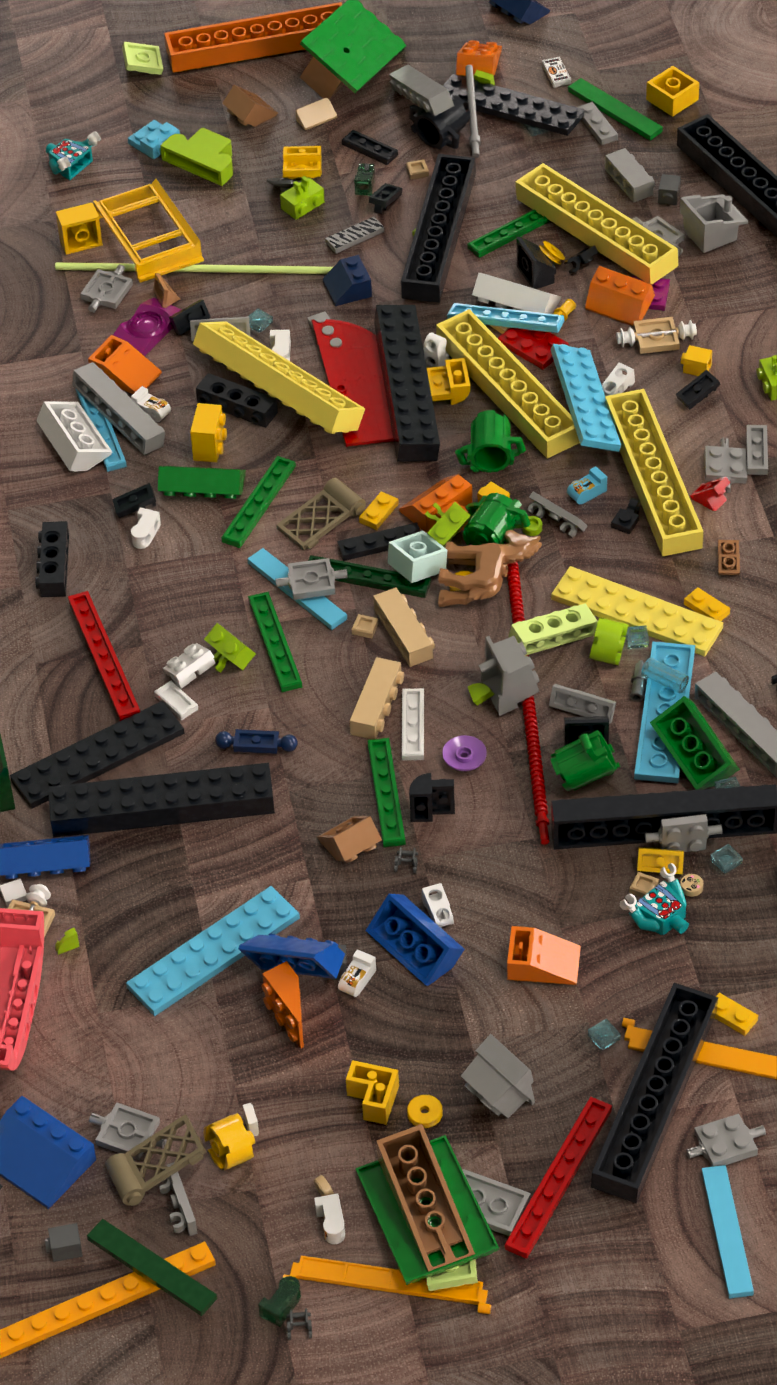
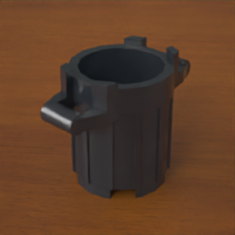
[409,94,470,150]

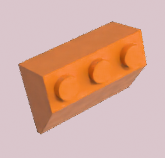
[585,266,655,326]
[399,474,472,533]

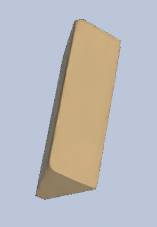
[296,98,337,130]

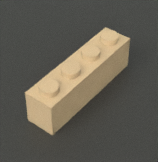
[373,587,435,667]
[350,657,404,740]

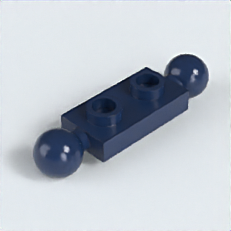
[215,729,298,754]

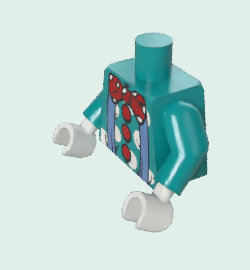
[46,131,101,180]
[620,863,689,935]

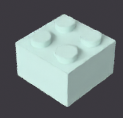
[388,531,447,583]

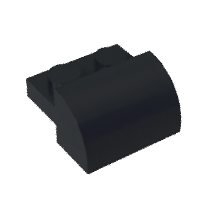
[409,773,455,822]

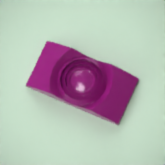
[113,298,181,356]

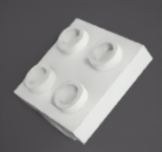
[163,643,216,689]

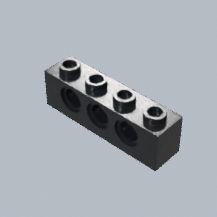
[196,373,278,428]
[35,521,69,597]

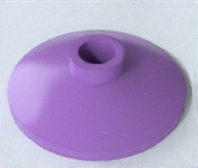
[442,735,487,771]

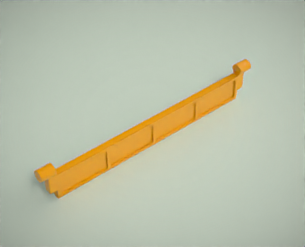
[622,1018,777,1080]
[282,1255,491,1314]

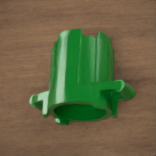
[455,410,526,472]
[463,493,531,546]
[550,730,620,792]

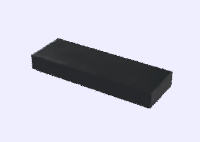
[342,130,398,165]

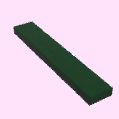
[308,555,431,598]
[87,1219,217,1316]

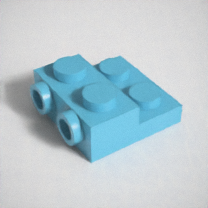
[128,120,180,159]

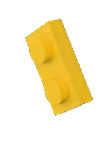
[359,491,399,530]
[684,587,730,621]
[637,848,684,874]
[715,993,758,1036]

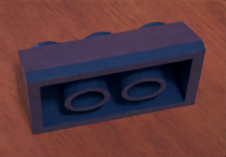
[488,0,550,24]

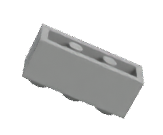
[605,148,655,203]

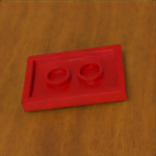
[498,327,569,370]

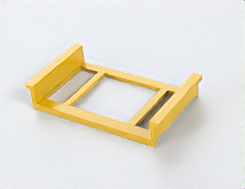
[93,178,204,283]

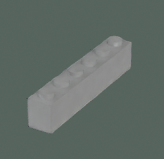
[389,65,454,116]
[72,362,165,455]
[695,672,777,778]

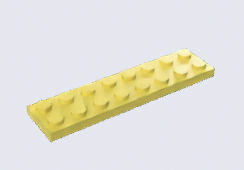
[551,566,723,657]

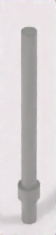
[465,65,481,158]

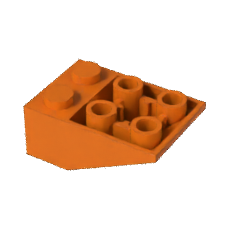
[456,40,502,76]
[88,335,162,394]
[507,926,581,985]
[261,961,304,1049]

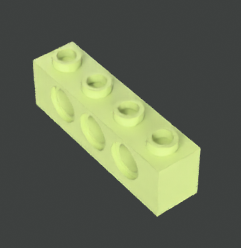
[508,603,598,656]

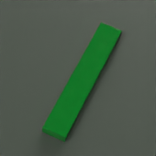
[568,78,663,141]
[467,210,550,258]
[221,456,296,548]
[248,592,302,692]
[367,738,406,848]

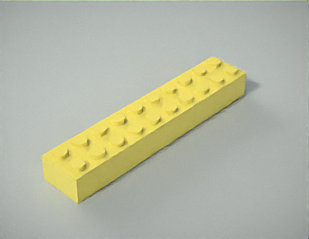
[515,163,678,284]
[436,309,580,459]
[193,322,365,434]
[605,389,703,557]

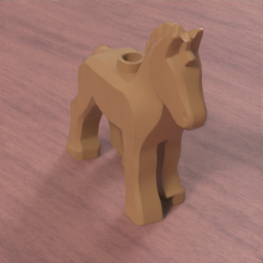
[438,530,542,607]

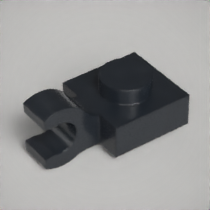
[564,245,598,273]
[611,497,640,534]

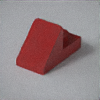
[690,476,730,511]

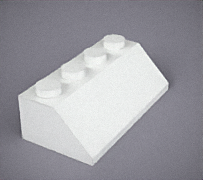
[472,273,561,314]
[36,402,112,472]

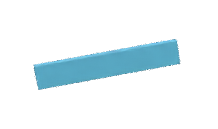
[447,303,565,333]
[75,388,127,472]
[247,548,347,630]
[701,1165,754,1299]

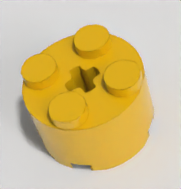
[203,1113,255,1170]

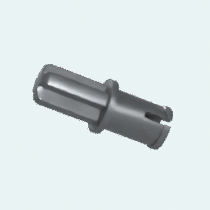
[630,660,648,702]

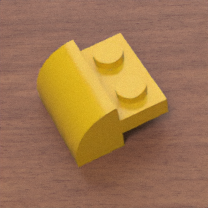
[283,146,322,179]
[427,358,471,405]

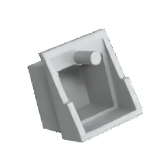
[680,194,748,253]
[478,636,540,716]
[461,1034,535,1118]

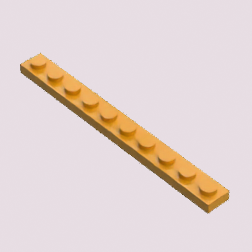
[0,1241,216,1359]

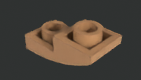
[718,540,740,575]

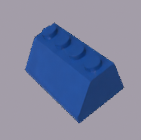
[0,835,91,879]
[365,894,465,986]
[238,933,345,979]

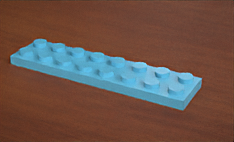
[551,344,621,452]
[634,641,695,783]
[126,886,300,1016]

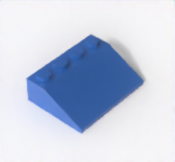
[0,1096,96,1209]

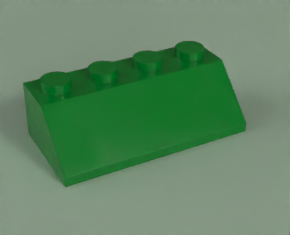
[158,466,246,499]
[650,696,740,790]

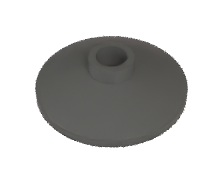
[267,178,302,192]

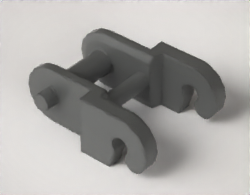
[394,847,418,873]
[287,1308,312,1340]

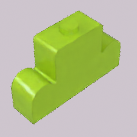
[160,128,233,186]

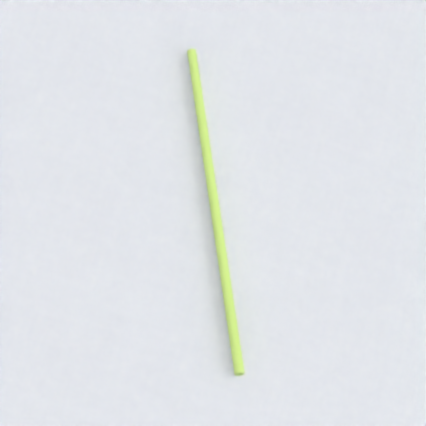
[55,262,333,274]

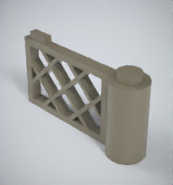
[277,477,366,550]
[105,1114,207,1206]

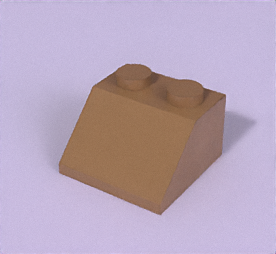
[223,85,278,127]
[317,816,382,863]

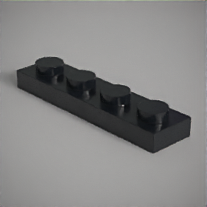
[337,522,420,561]

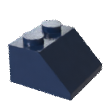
[323,255,372,306]

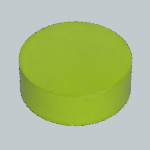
[522,516,542,536]

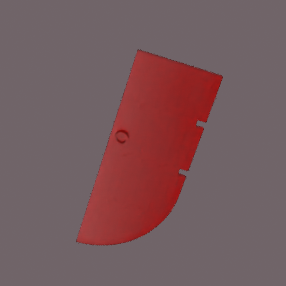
[311,319,394,447]

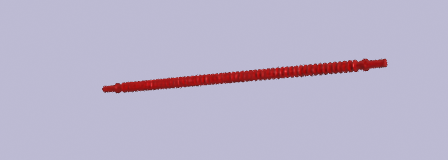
[505,541,550,845]

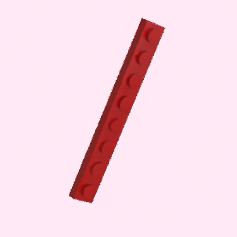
[68,591,140,721]
[505,1096,612,1259]

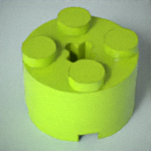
[589,617,629,666]

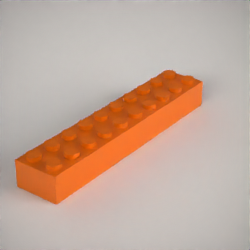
[164,2,342,73]

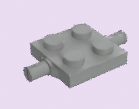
[632,216,685,256]
[80,264,133,313]
[704,437,747,493]
[275,558,348,600]
[645,814,722,852]
[89,1103,167,1160]
[686,1114,766,1167]

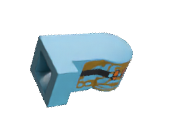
[567,466,607,504]

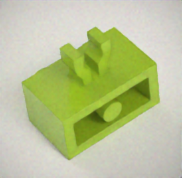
[280,176,325,220]
[756,355,777,401]
[425,502,471,548]
[204,623,256,672]

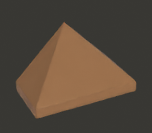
[153,273,180,308]

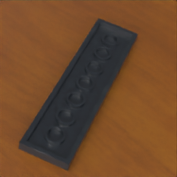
[443,74,584,136]
[10,700,185,809]

